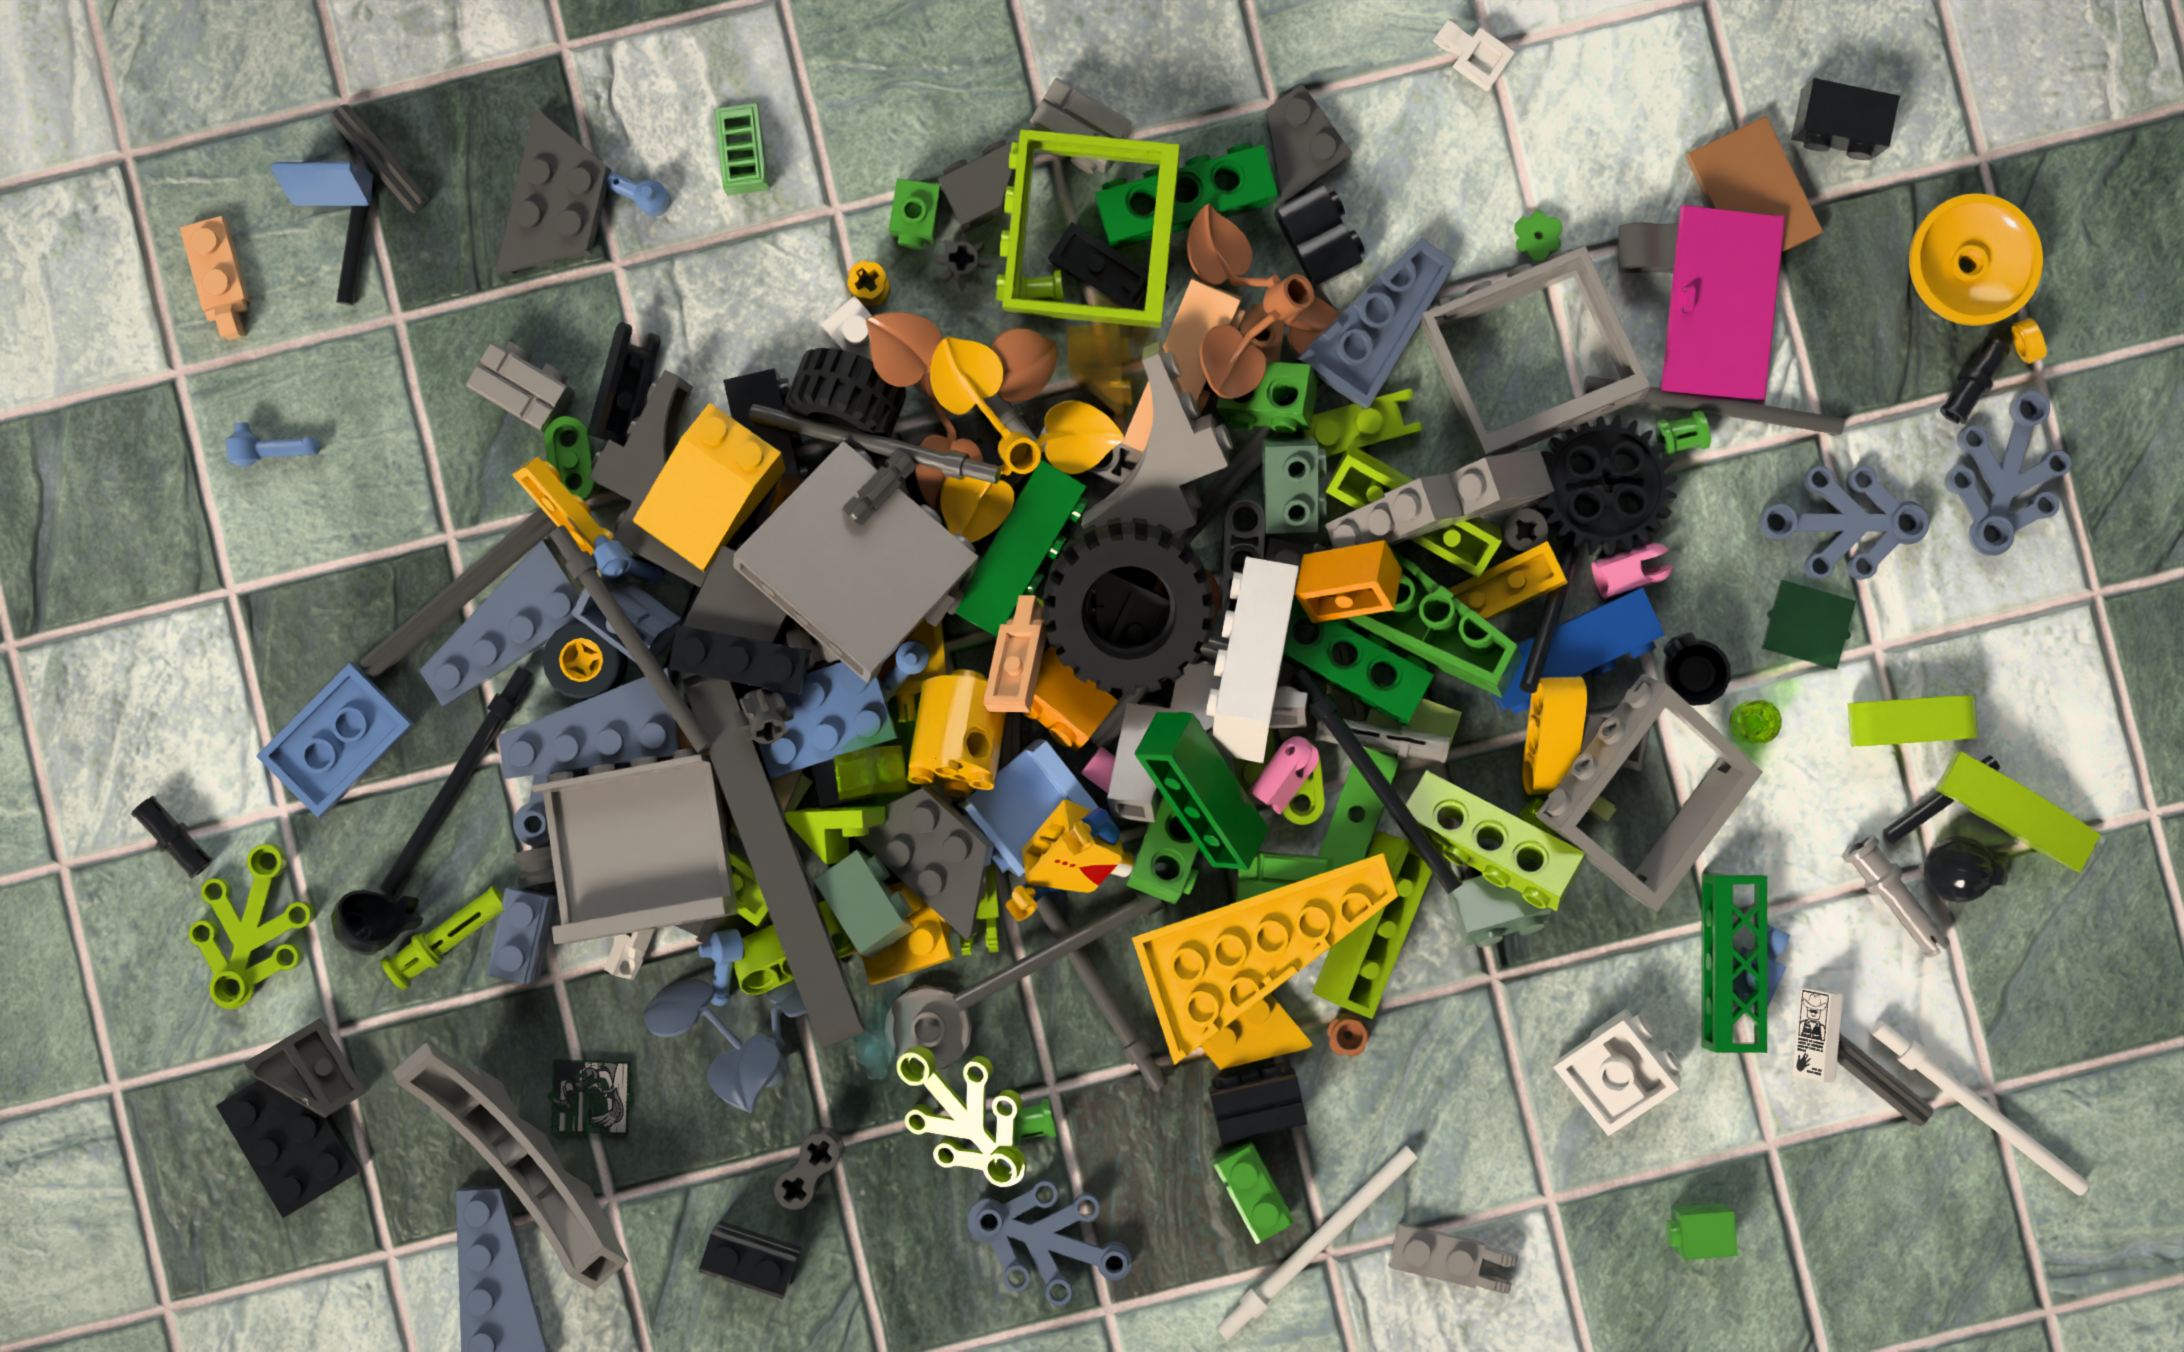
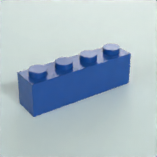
[1491,587,1665,714]

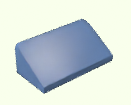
[271,162,373,206]

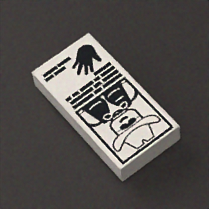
[1792,988,1843,1083]

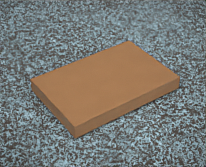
[1685,116,1823,253]

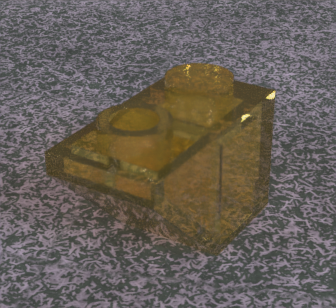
[1067,324,1132,417]

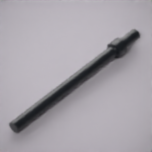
[379,666,534,896]
[1291,667,1462,894]

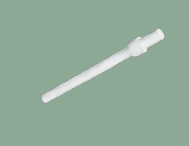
[1871,1020,2090,1196]
[1216,1145,1418,1341]

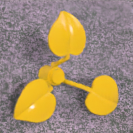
[930,336,1124,543]

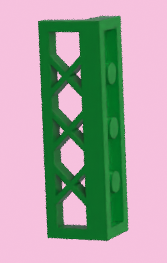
[1701,873,1767,1053]

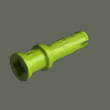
[381,885,505,991]

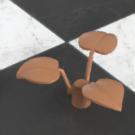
[1187,203,1340,399]
[866,312,1058,511]

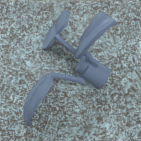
[643,979,807,1113]

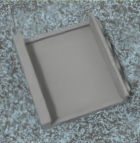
[733,441,978,684]
[532,748,738,944]

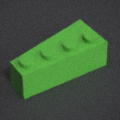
[1344,547,1523,698]

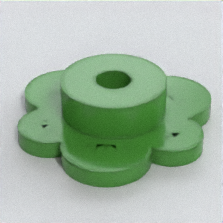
[1514,211,1562,262]

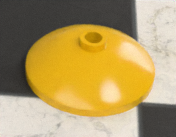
[1909,194,2043,326]

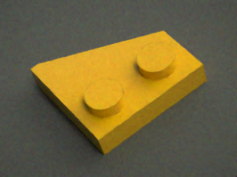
[1200,993,1313,1070]

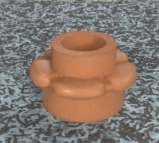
[1327,1013,1370,1057]

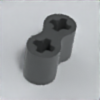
[1618,222,1679,273]
[774,1127,844,1210]

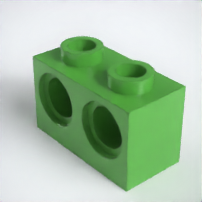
[1216,361,1319,434]
[1126,798,1204,904]

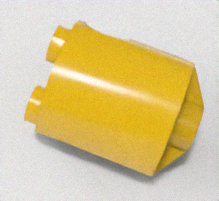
[907,669,1006,798]

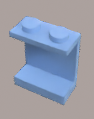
[957,738,1099,877]

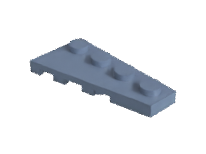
[1293,237,1456,409]
[419,539,581,707]
[498,667,681,779]
[456,1186,551,1352]

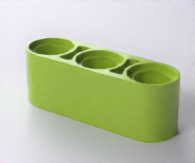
[1847,694,1979,747]
[733,900,855,995]

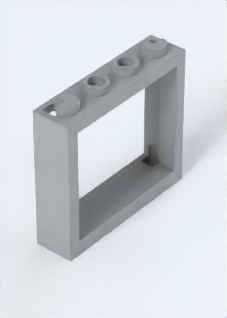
[1421,246,1650,459]
[1535,674,1763,912]

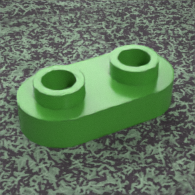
[544,416,597,502]

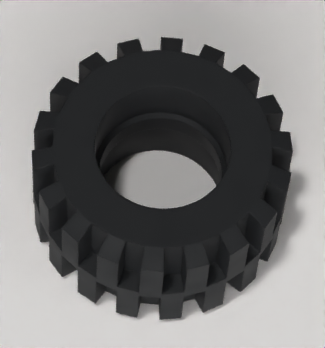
[784,348,907,448]

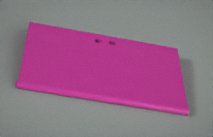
[1661,205,1785,403]

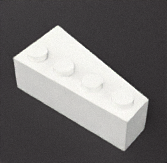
[1206,557,1299,763]

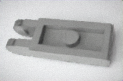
[1388,1222,1518,1294]

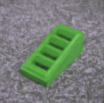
[714,103,770,196]

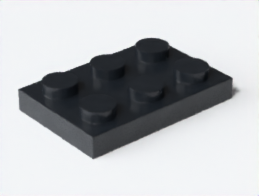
[216,1080,363,1218]

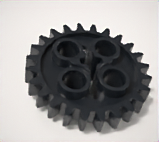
[1536,415,1678,557]

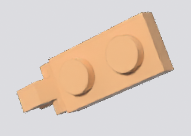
[180,216,250,341]
[983,595,1047,712]

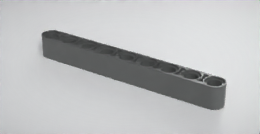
[683,675,866,1049]

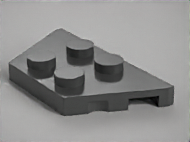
[495,110,612,276]
[854,786,994,940]

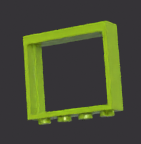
[996,129,1180,328]

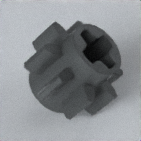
[935,233,990,291]
[733,689,794,744]

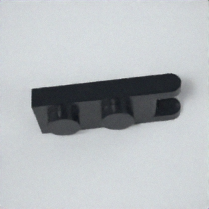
[1048,222,1170,310]
[587,322,661,447]

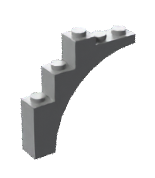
[392,1042,628,1291]

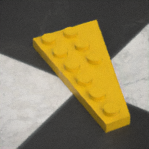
[1132,853,1399,1065]

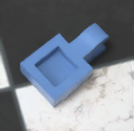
[1733,924,1790,1006]

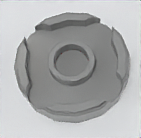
[884,984,972,1071]

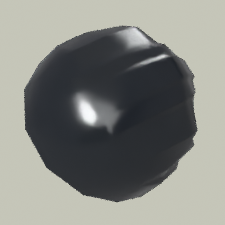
[1662,632,1731,706]
[1924,836,2009,903]
[331,890,424,956]

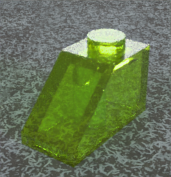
[833,745,912,800]

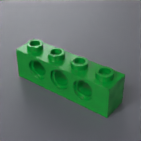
[1095,143,1278,250]
[1282,595,1434,725]

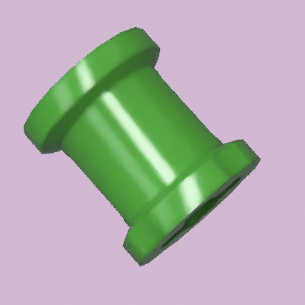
[1655,410,1711,458]
[1006,1099,1057,1147]

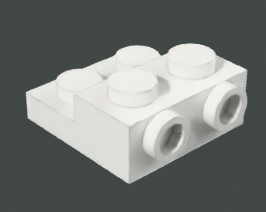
[1553,1008,1682,1136]

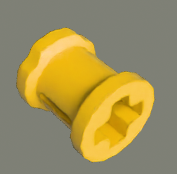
[847,261,890,307]

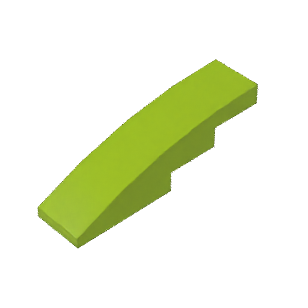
[1935,751,2101,873]

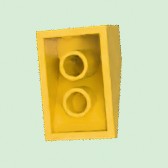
[633,402,786,573]

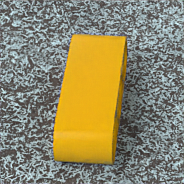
[1522,676,1587,795]

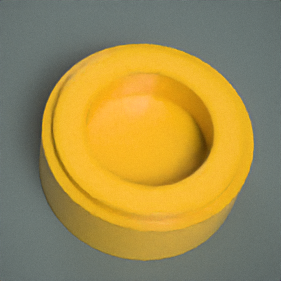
[2011,317,2047,364]

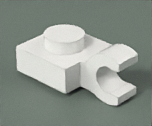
[1433,20,1515,91]

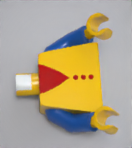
[1005,799,1134,921]

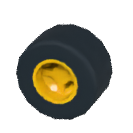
[542,621,628,700]

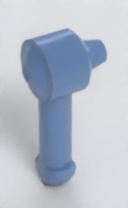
[607,172,671,217]
[226,422,321,467]
[591,535,664,584]
[881,640,930,703]
[698,928,744,1006]

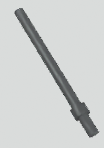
[1584,376,1845,435]
[749,404,1002,484]
[550,525,713,753]
[1016,864,1168,1092]
[952,878,1174,1011]

